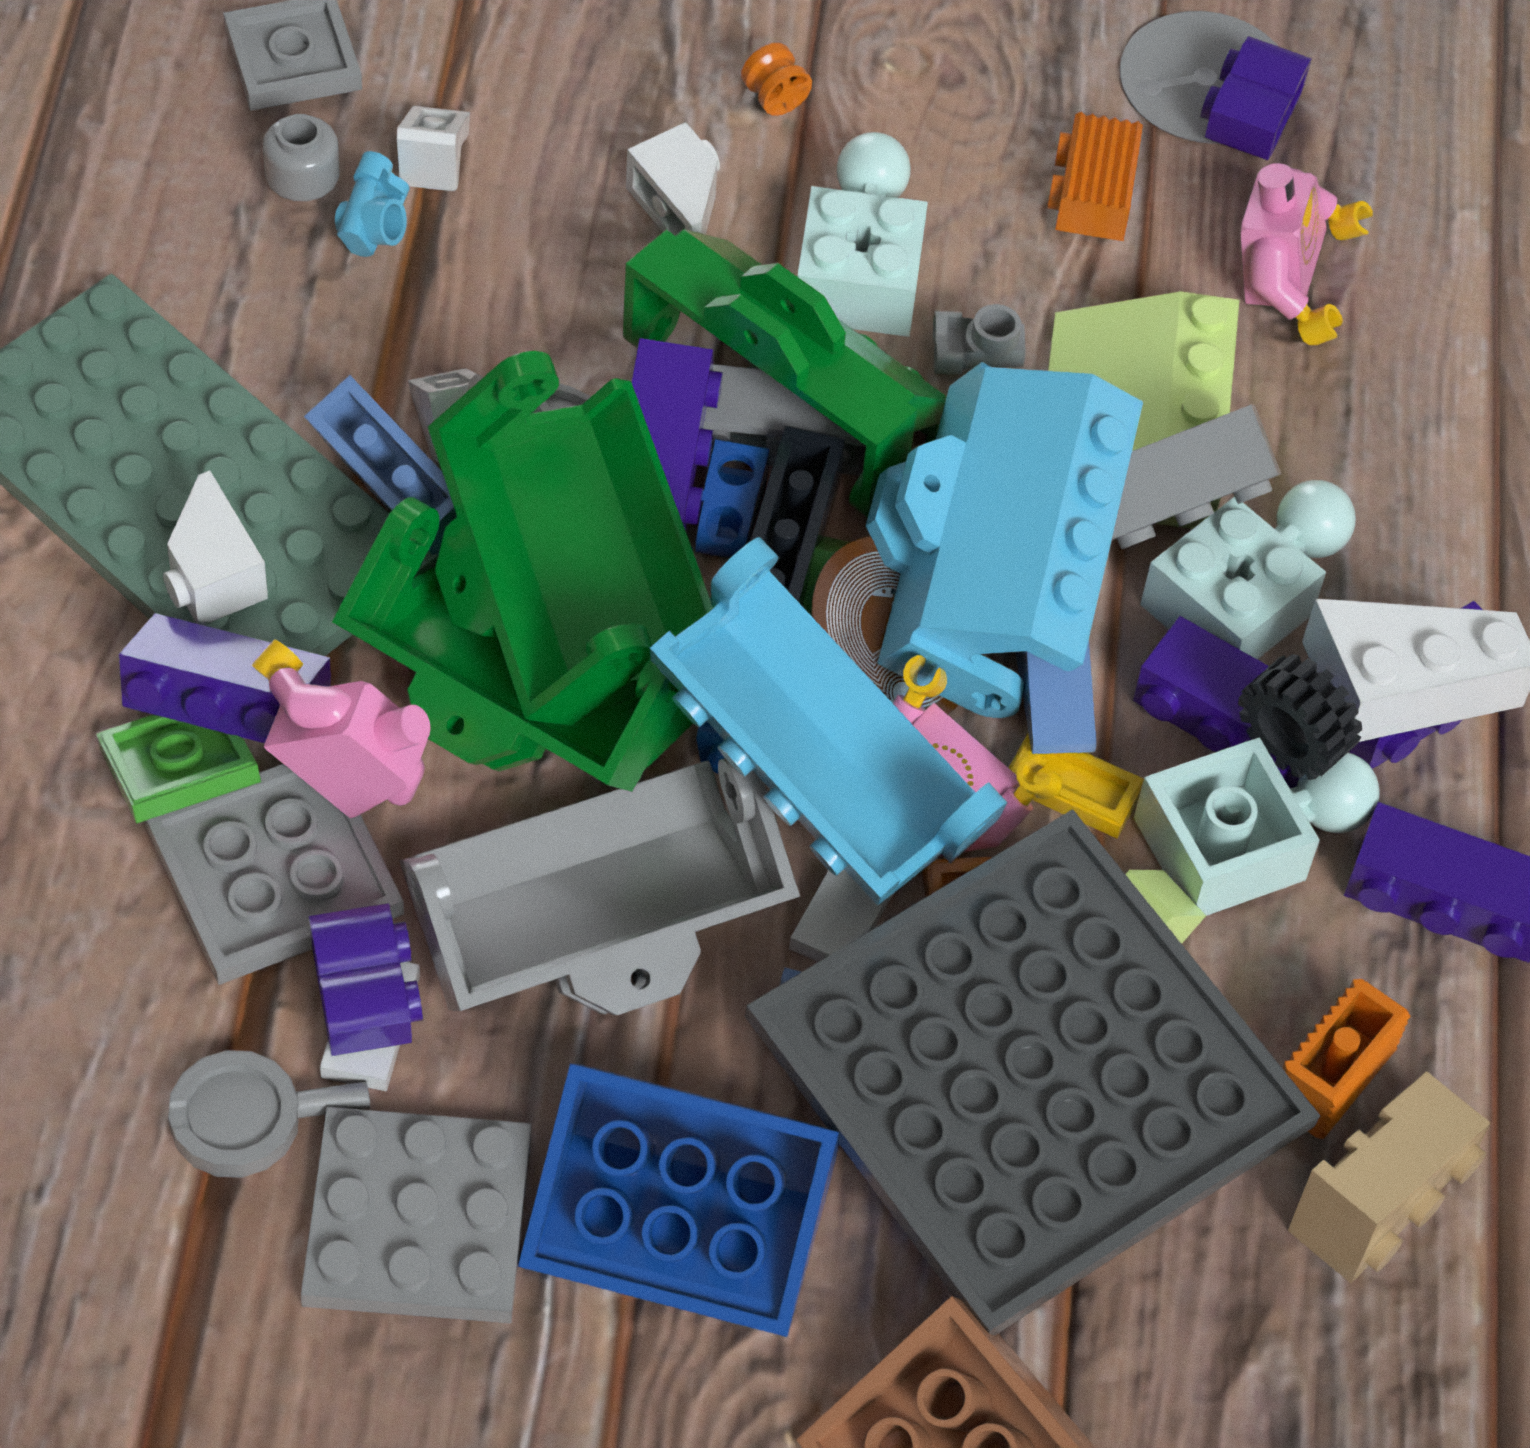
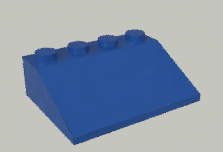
[518,1063,840,1337]

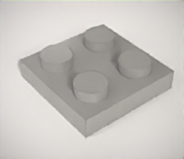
[223,0,362,111]

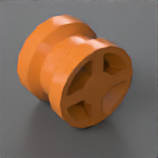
[741,43,812,116]

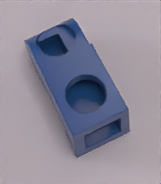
[695,439,770,558]

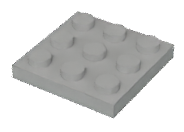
[145,764,404,985]
[301,1107,531,1323]

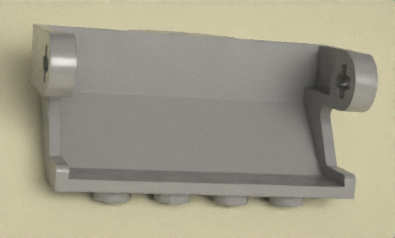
[399,758,800,1015]

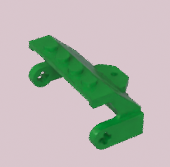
[623,229,947,518]
[427,351,713,726]
[332,497,693,792]

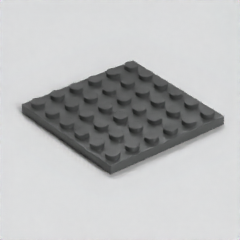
[745,809,1320,1335]

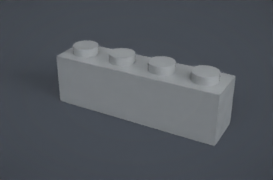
[703,364,866,475]
[1112,404,1281,549]

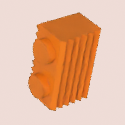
[1047,111,1143,241]
[1282,979,1411,1139]

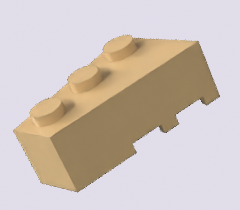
[1288,1071,1490,1283]

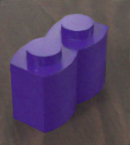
[1200,36,1312,160]
[309,903,423,1056]

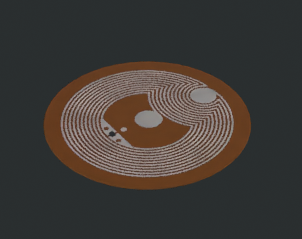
[812,537,959,715]

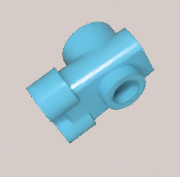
[335,151,410,257]

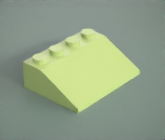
[1048,291,1240,529]

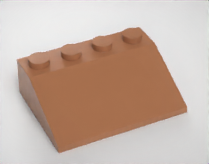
[796,1296,1095,1448]

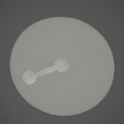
[1120,11,1278,144]

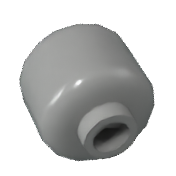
[263,114,340,201]

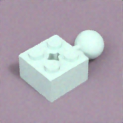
[797,132,928,337]
[1140,480,1356,660]
[1134,737,1380,916]

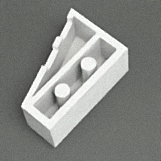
[1302,598,1530,742]

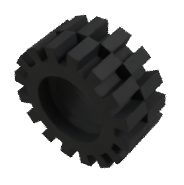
[1238,654,1362,780]

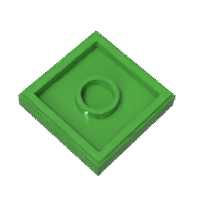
[96,715,261,824]

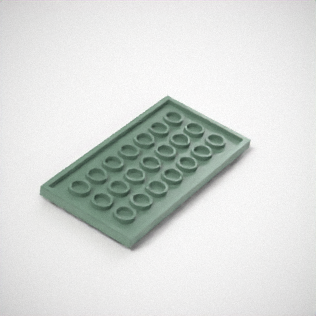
[0,273,438,656]

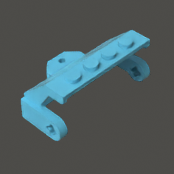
[866,362,1143,718]
[650,537,1008,906]

